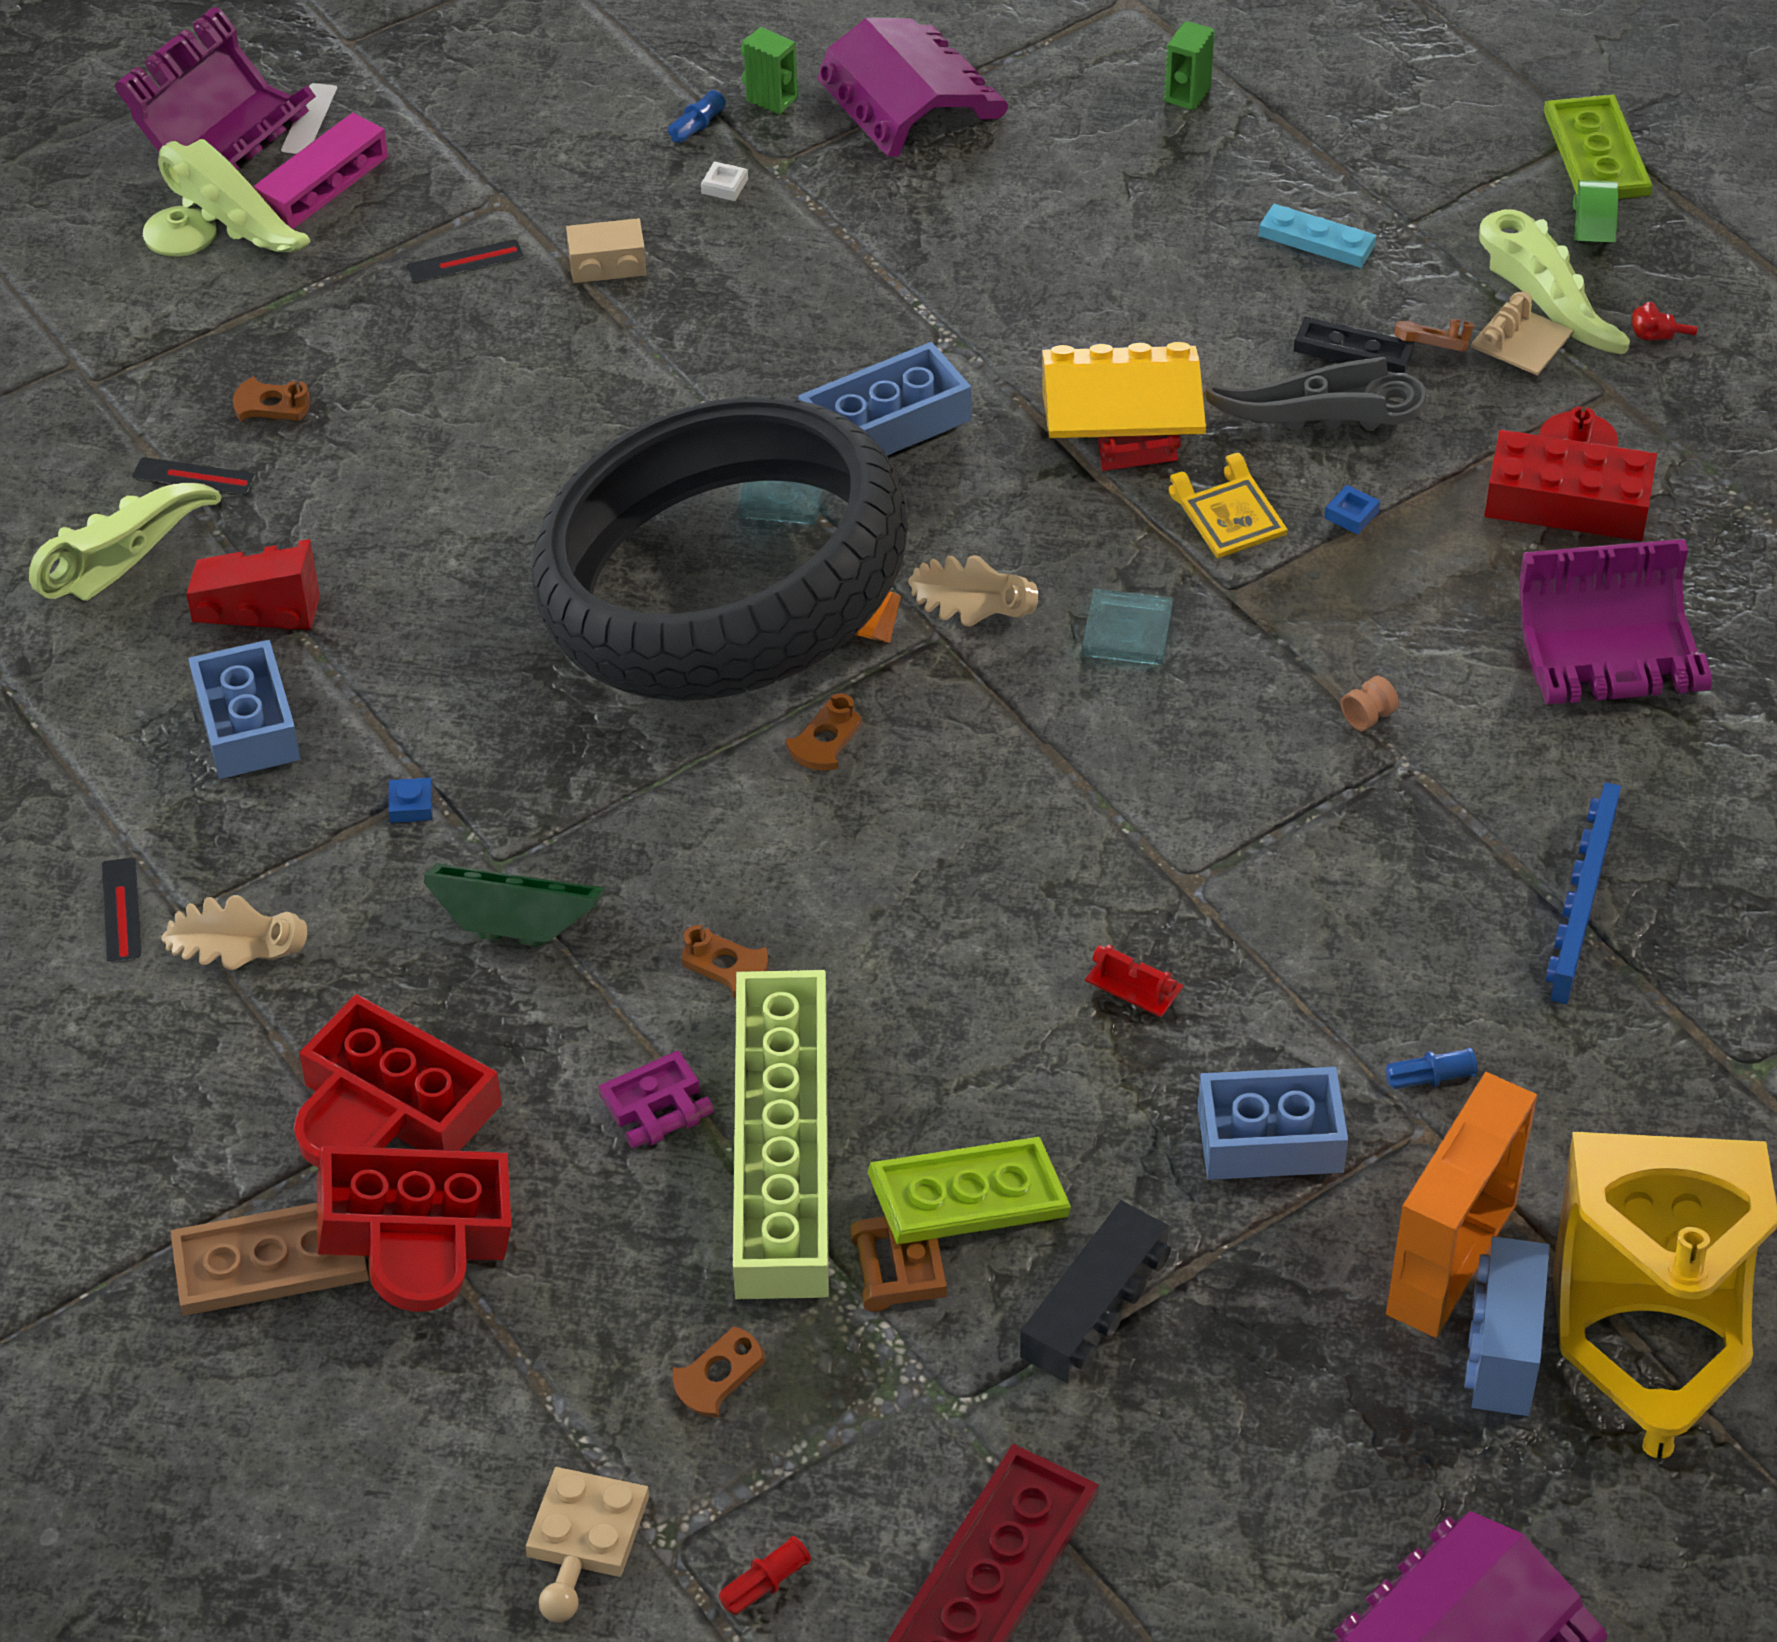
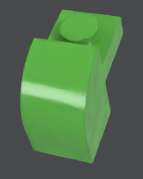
[1573,180,1618,242]

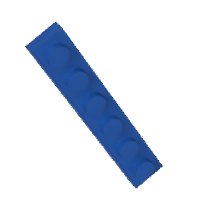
[1545,782,1621,1004]

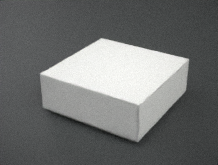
[701,162,748,201]

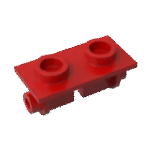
[1097,435,1181,471]
[1085,944,1183,1017]

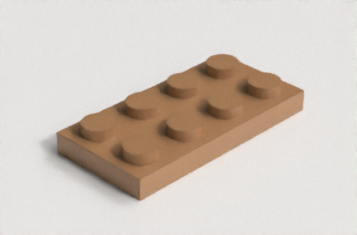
[170,1203,369,1316]

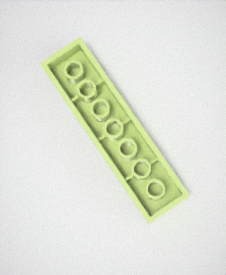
[733,970,829,1299]

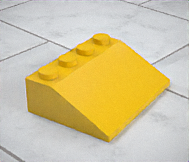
[1042,342,1206,438]

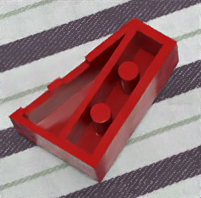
[186,539,320,630]

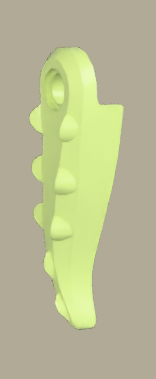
[158,139,310,253]
[1479,210,1630,354]
[29,483,221,601]

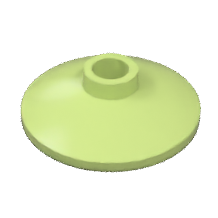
[143,206,217,257]

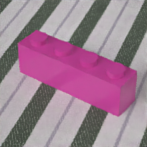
[253,112,388,229]

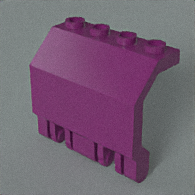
[115,7,316,170]
[817,18,1008,157]
[1519,539,1712,705]
[1333,1511,1607,1642]

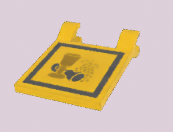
[1168,453,1288,559]

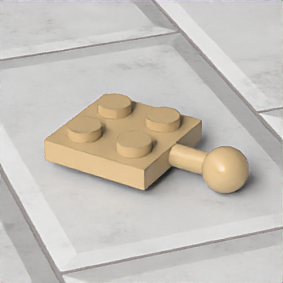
[526,1467,649,1623]

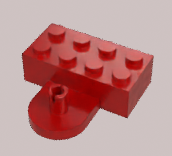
[1484,406,1657,541]
[294,994,502,1168]
[317,1146,511,1312]

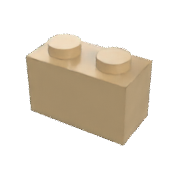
[566,218,647,283]

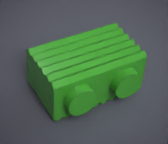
[1163,21,1215,110]
[741,27,799,114]

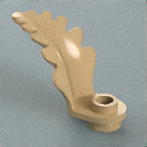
[908,555,1038,627]
[162,895,307,970]

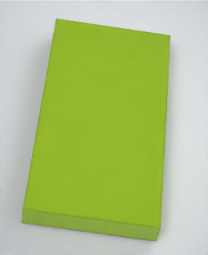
[1544,94,1653,199]
[867,1137,1071,1244]

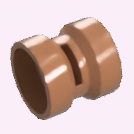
[1340,676,1399,731]

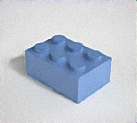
[188,639,301,779]
[1198,1067,1348,1180]
[1464,1236,1550,1416]

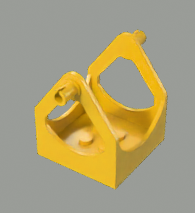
[1552,1132,1777,1458]

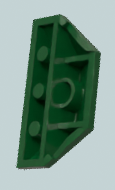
[424,863,604,946]

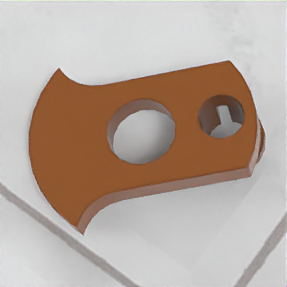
[1394,319,1475,351]
[233,376,310,422]
[785,693,862,771]
[682,925,768,998]
[673,1326,766,1418]

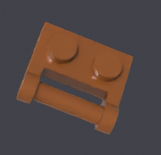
[850,1217,947,1312]

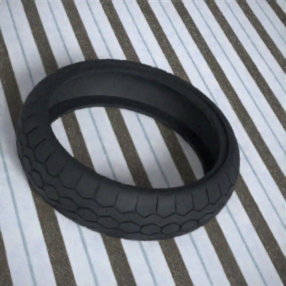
[532,396,908,701]

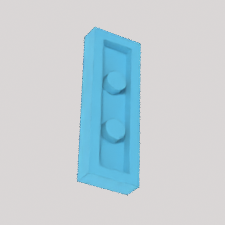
[1259,204,1376,268]

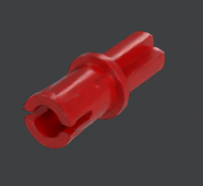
[718,1536,811,1615]

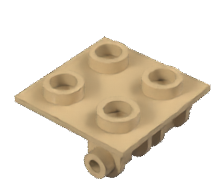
[1470,291,1574,376]

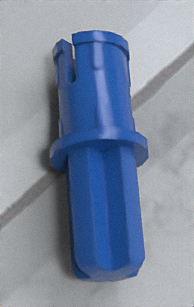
[667,90,726,143]
[1386,1048,1477,1089]

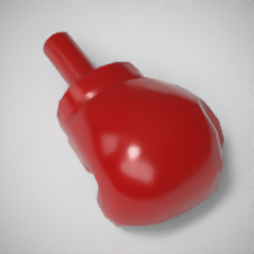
[1631,302,1698,341]

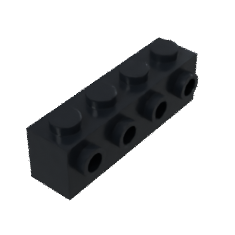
[1020,1200,1171,1384]

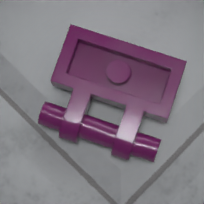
[598,1050,714,1149]

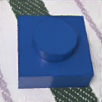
[1324,485,1380,534]
[389,778,433,823]

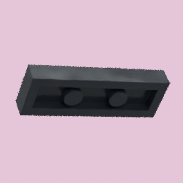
[1293,316,1415,373]

